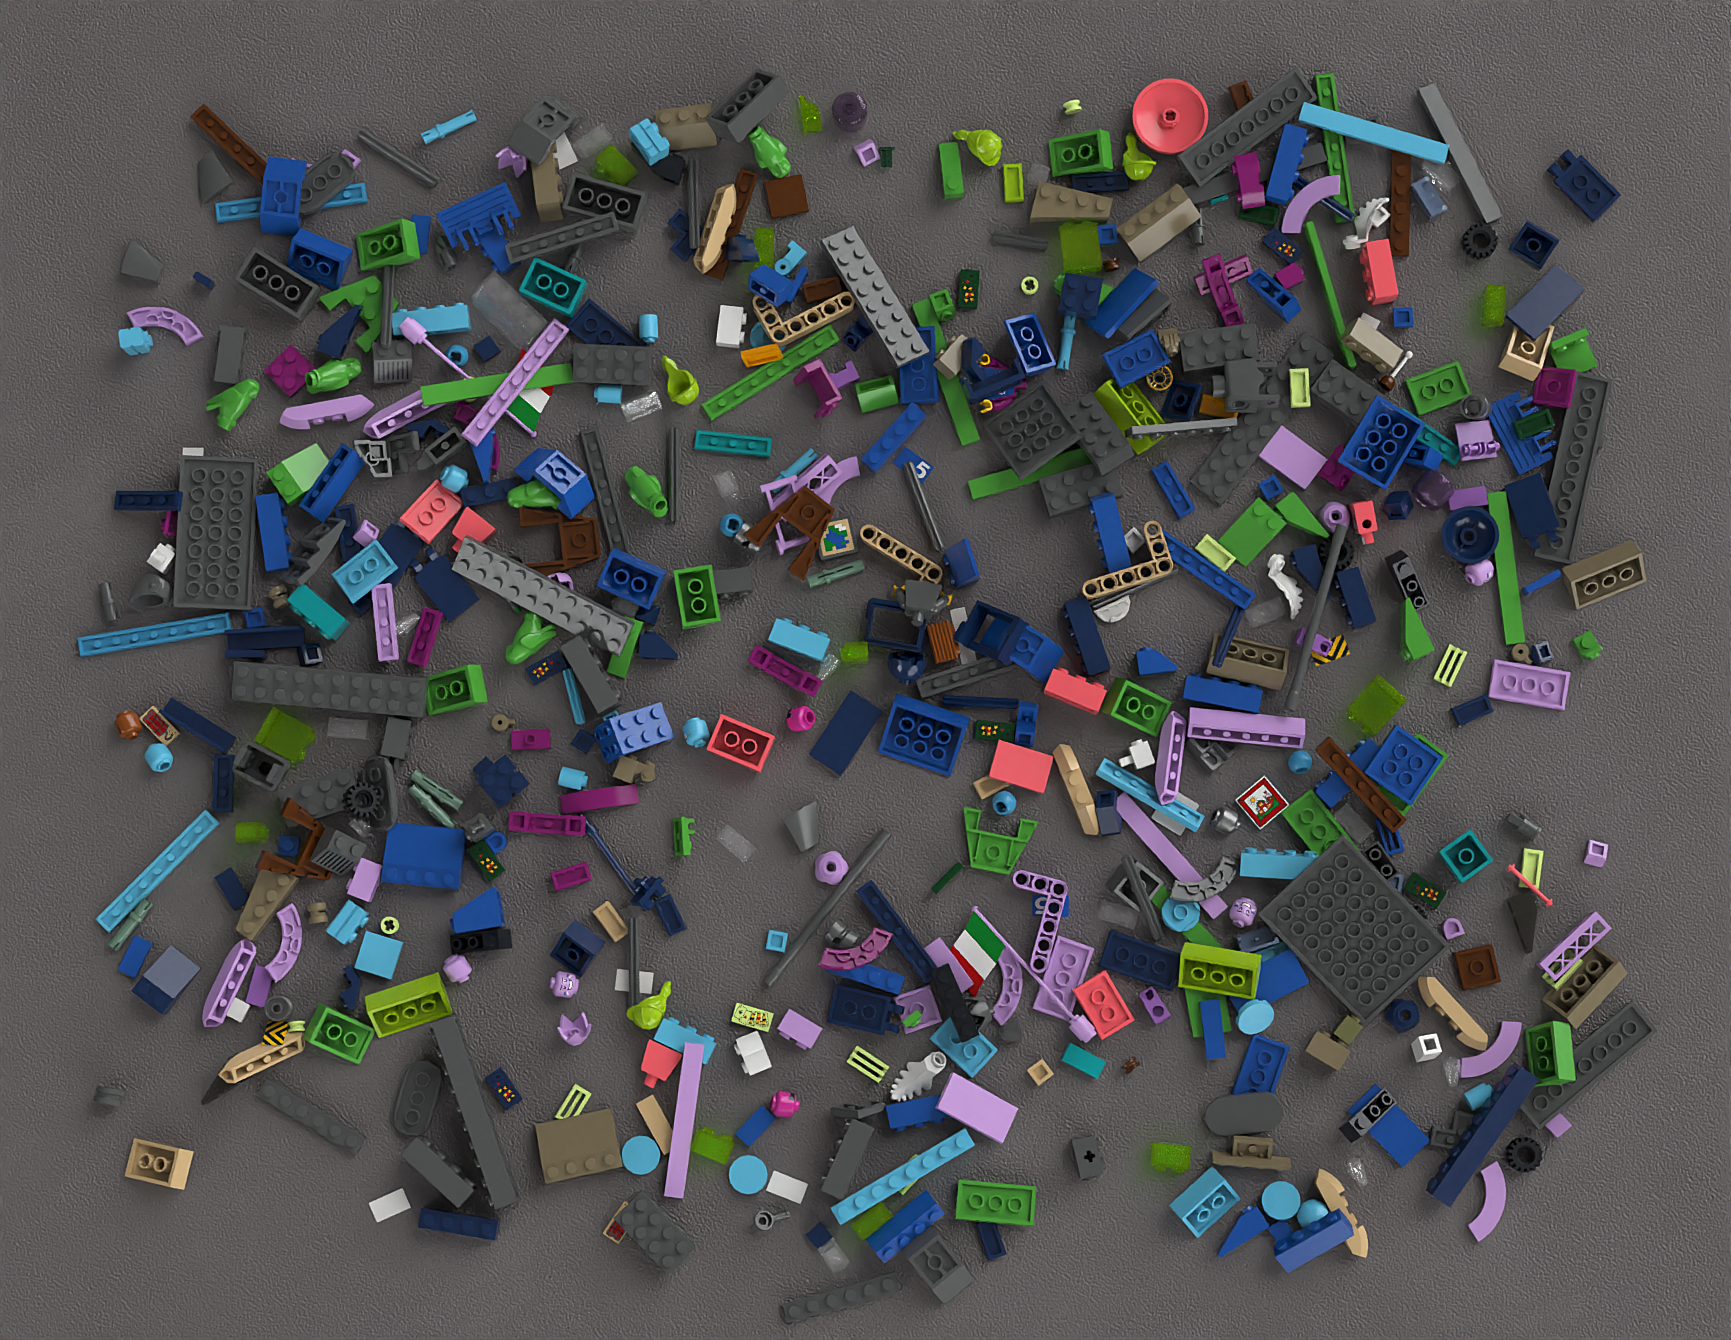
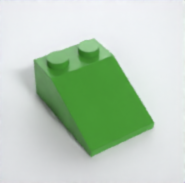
[1049,129,1113,177]
[356,219,420,271]
[266,443,329,507]
[1217,497,1287,567]
[1400,598,1435,663]
[425,665,488,716]
[1100,677,1172,737]
[302,1003,376,1064]

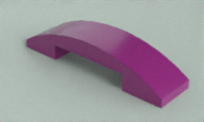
[1202,253,1245,327]
[747,645,823,697]
[560,784,639,815]
[508,811,586,836]

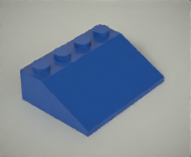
[1337,395,1425,490]
[878,693,970,777]
[381,823,466,889]

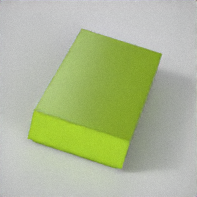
[1003,163,1024,203]

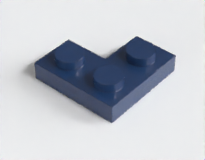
[668,209,704,262]

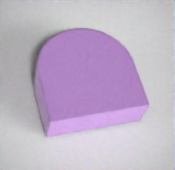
[1442,918,1465,940]

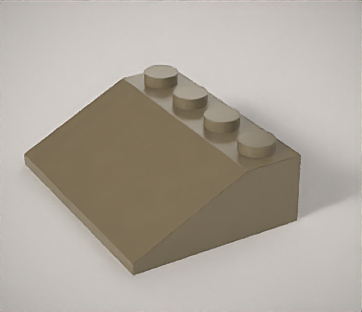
[535,1108,623,1183]

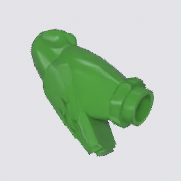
[747,125,791,178]
[305,358,362,395]
[205,379,259,431]
[624,466,668,518]
[507,478,561,510]
[505,610,557,665]

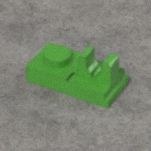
[672,816,695,857]

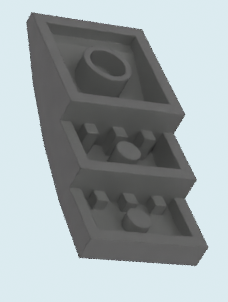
[280,517,346,586]

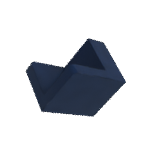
[1383,490,1414,520]

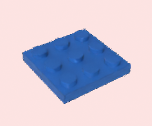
[1363,725,1443,806]

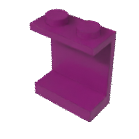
[793,359,842,419]

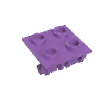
[1454,420,1500,461]

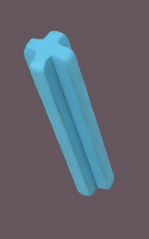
[563,668,586,725]

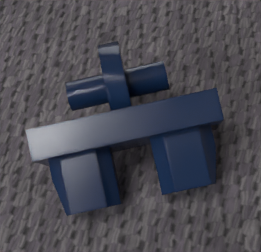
[630,876,666,911]

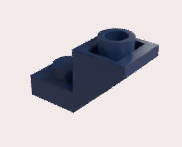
[841,314,873,352]
[961,337,987,383]
[406,419,450,441]
[1096,789,1122,836]
[340,965,363,1010]

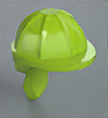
[953,129,1003,166]
[1122,132,1156,181]
[662,355,699,405]
[626,981,671,1030]

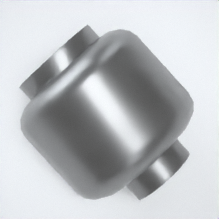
[1210,806,1240,835]

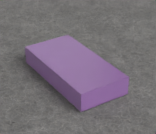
[1446,486,1488,511]
[245,965,273,1008]

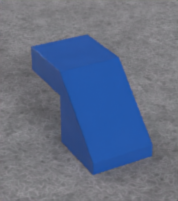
[1014,701,1039,747]

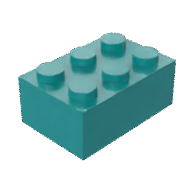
[518,257,588,319]
[287,584,351,641]

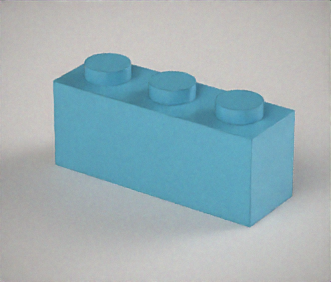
[768,617,830,662]
[654,1016,717,1065]

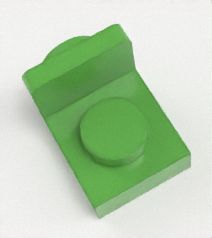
[929,289,956,323]
[1572,631,1603,661]

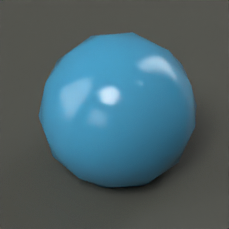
[445,344,469,368]
[720,513,743,537]
[1288,750,1312,774]
[992,791,1016,815]

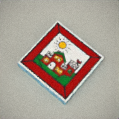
[1235,775,1289,830]

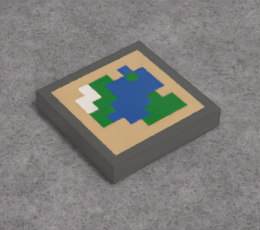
[818,515,858,561]

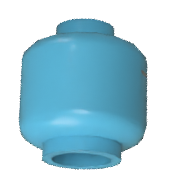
[439,464,469,493]
[682,718,710,748]
[144,743,173,772]

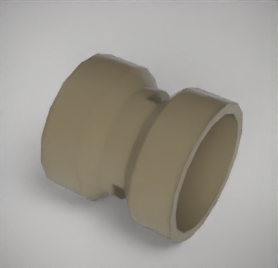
[267,584,291,610]
[307,902,328,924]

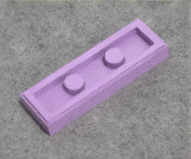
[924,937,974,993]

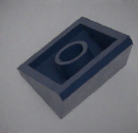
[1508,220,1560,269]
[1160,380,1203,423]

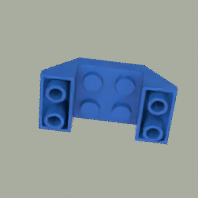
[260,156,307,236]
[514,448,595,520]
[980,618,1065,683]

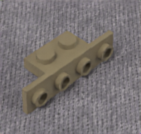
[1212,1135,1291,1171]

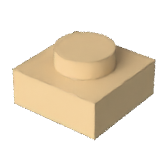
[1027,1059,1054,1086]

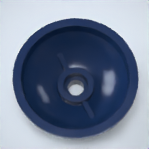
[1441,506,1499,564]

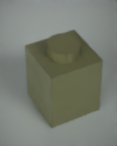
[1331,1015,1363,1045]

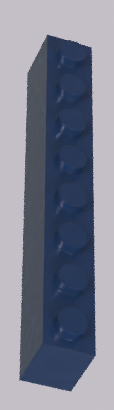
[1426,1062,1539,1207]

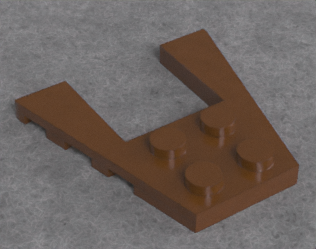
[743,485,835,581]
[518,507,601,576]
[254,797,333,880]

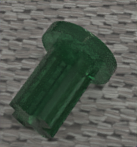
[878,147,895,168]

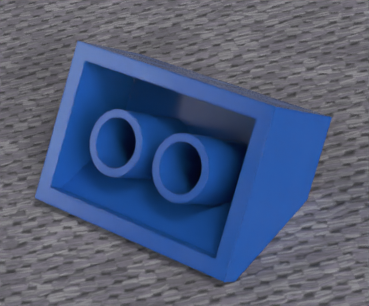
[286,228,353,290]
[1003,313,1056,377]
[597,548,667,610]

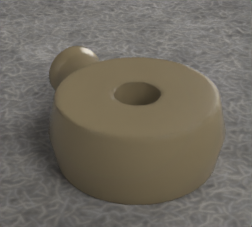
[1511,643,1533,665]
[491,714,516,732]

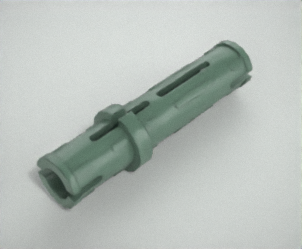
[807,559,865,588]
[410,770,464,812]
[407,783,457,828]
[107,898,153,951]

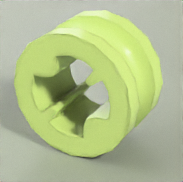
[1063,100,1082,115]
[1021,277,1038,295]
[381,917,399,934]
[288,1021,306,1032]

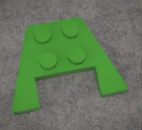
[319,275,399,355]
[964,807,1038,875]

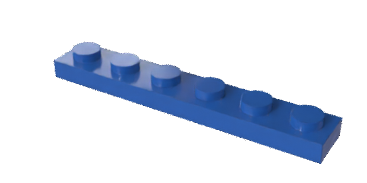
[1153,529,1256,611]

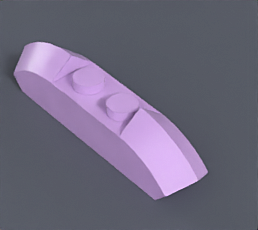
[363,390,446,439]
[279,395,375,429]
[1155,711,1187,805]
[202,938,256,1027]

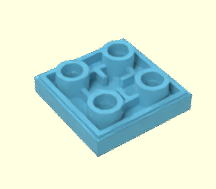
[354,931,404,979]

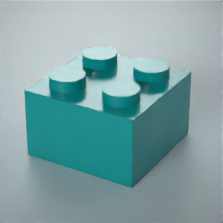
[1436,829,1494,884]

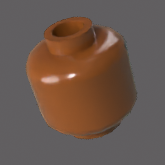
[114,710,142,740]

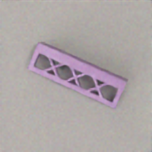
[767,453,843,522]
[371,583,399,663]
[1536,911,1612,981]

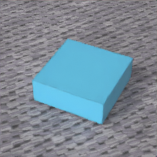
[765,930,788,953]

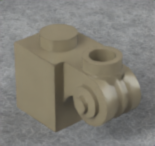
[1157,328,1180,358]
[613,754,656,785]

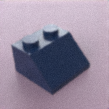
[550,920,606,978]

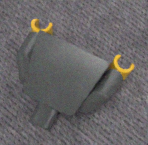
[893,579,953,626]

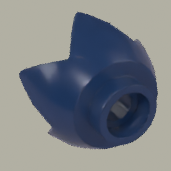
[1384,999,1420,1033]

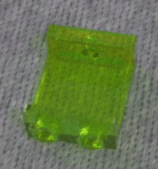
[1059,220,1102,275]
[1346,674,1407,736]
[254,707,316,764]

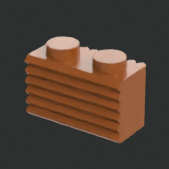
[926,621,961,665]

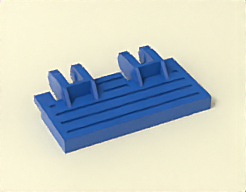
[436,182,521,251]
[1488,391,1557,476]

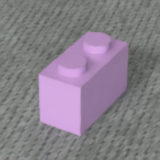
[346,858,383,902]
[777,1009,823,1050]

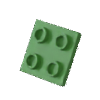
[1548,328,1597,372]

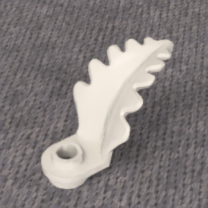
[1343,198,1389,249]
[1268,554,1303,620]
[890,1052,946,1102]

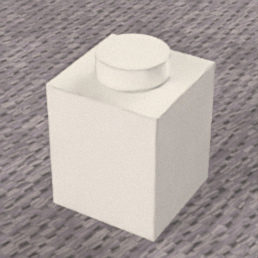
[1411,1034,1442,1062]

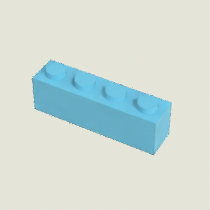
[392,303,471,339]
[1240,847,1319,879]

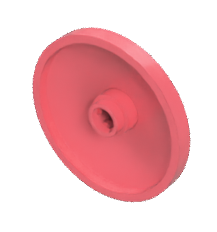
[1132,79,1208,155]

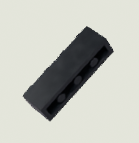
[930,963,980,1043]

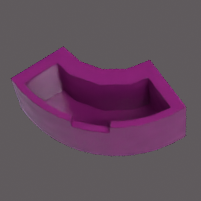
[1231,152,1265,209]

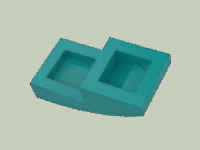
[1060,1043,1106,1079]

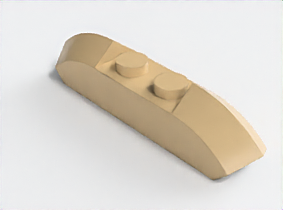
[693,183,736,274]
[1052,744,1100,835]
[1418,977,1488,1051]
[218,1031,305,1083]
[1314,1168,1368,1258]

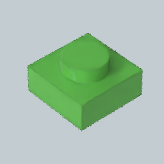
[903,1010,922,1028]

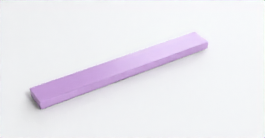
[461,318,569,447]
[1117,791,1228,920]
[664,1042,704,1198]

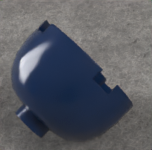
[888,652,927,684]

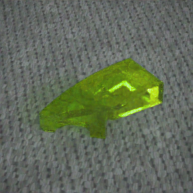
[799,95,822,133]

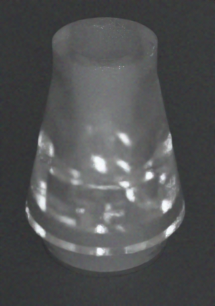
[395,612,420,638]
[815,653,842,682]
[1443,1057,1462,1087]
[1345,1157,1369,1187]

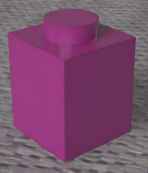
[1273,262,1305,291]

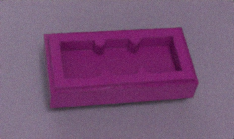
[511,729,551,750]
[550,861,593,892]

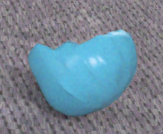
[1297,1199,1330,1229]

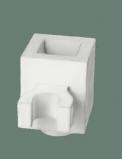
[147,543,176,575]
[1118,739,1155,770]

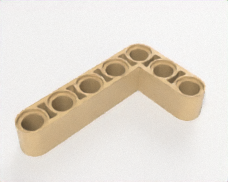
[753,292,855,347]
[1082,521,1173,600]
[860,525,942,584]

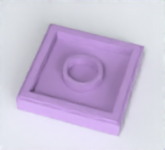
[893,985,942,1034]

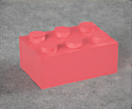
[1359,239,1399,306]
[1043,667,1107,715]
[706,714,775,773]

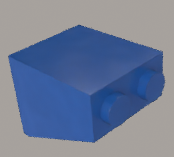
[450,887,505,934]

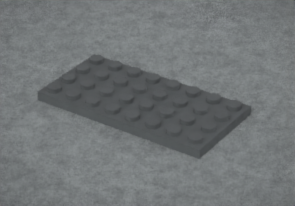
[173,455,258,611]

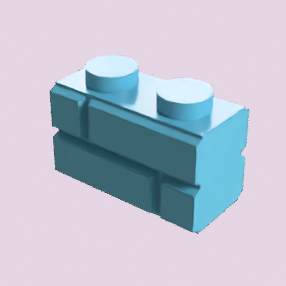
[629,118,670,165]
[118,327,153,356]
[326,899,369,945]

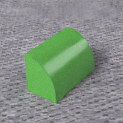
[855,375,899,413]

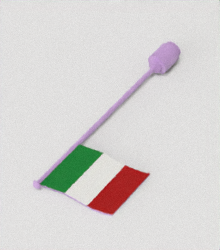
[399,317,554,438]
[950,906,1097,1043]

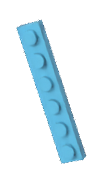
[1096,758,1205,833]

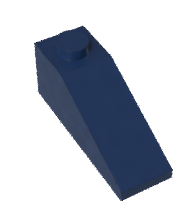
[317,304,364,358]
[1289,544,1330,602]

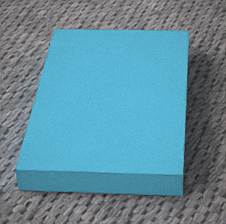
[331,539,398,604]
[929,1017,998,1078]

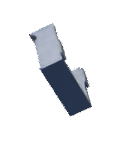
[959,358,1025,405]
[863,597,928,654]
[953,600,1029,666]

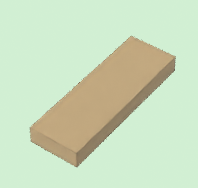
[636,1095,673,1155]

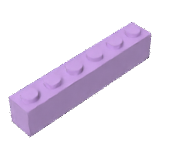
[1187,707,1305,749]

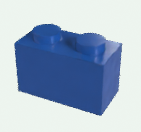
[748,264,793,307]

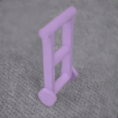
[759,475,810,555]

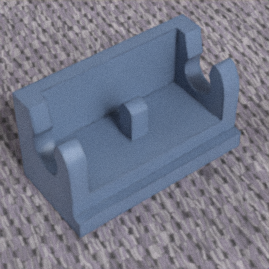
[1411,176,1448,220]
[1235,926,1279,953]

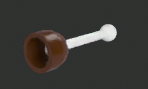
[1378,351,1413,392]

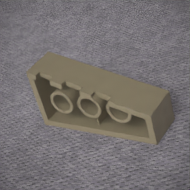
[531,141,564,222]
[1029,181,1113,223]
[236,870,301,941]

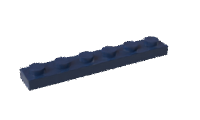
[856,880,937,984]

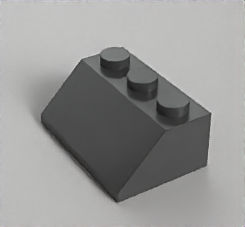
[1115,289,1172,343]

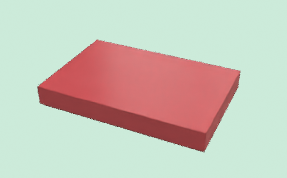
[399,479,464,544]
[988,740,1054,794]
[1072,970,1134,1040]

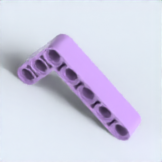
[1012,870,1068,973]

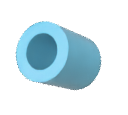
[638,314,658,344]
[594,383,622,404]
[558,767,588,790]
[1463,1083,1494,1111]

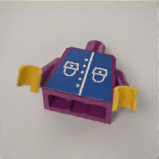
[977,354,1026,413]

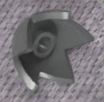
[964,997,995,1030]

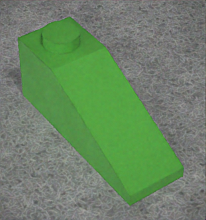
[939,142,964,200]
[1274,492,1330,541]
[607,616,644,679]

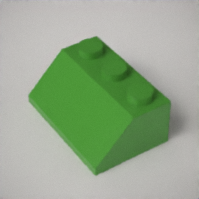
[673,565,721,630]
[1525,1021,1576,1087]

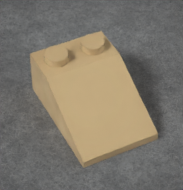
[1498,325,1554,382]
[125,1138,194,1190]

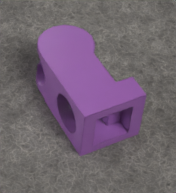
[829,361,860,390]
[1292,627,1333,657]
[1138,986,1171,1026]

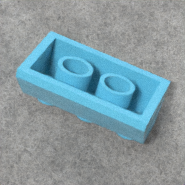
[1169,1166,1240,1238]

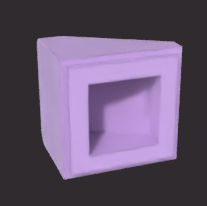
[854,139,880,167]
[353,519,379,547]
[1584,840,1608,867]
[1545,1113,1572,1138]

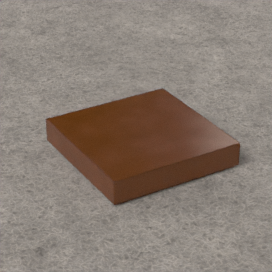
[765,174,809,219]
[1453,944,1501,990]

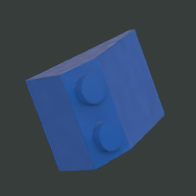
[943,538,979,589]

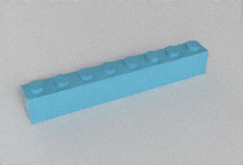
[831,1128,975,1225]

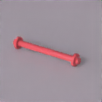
[1507,864,1553,907]

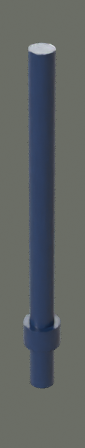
[580,813,645,912]

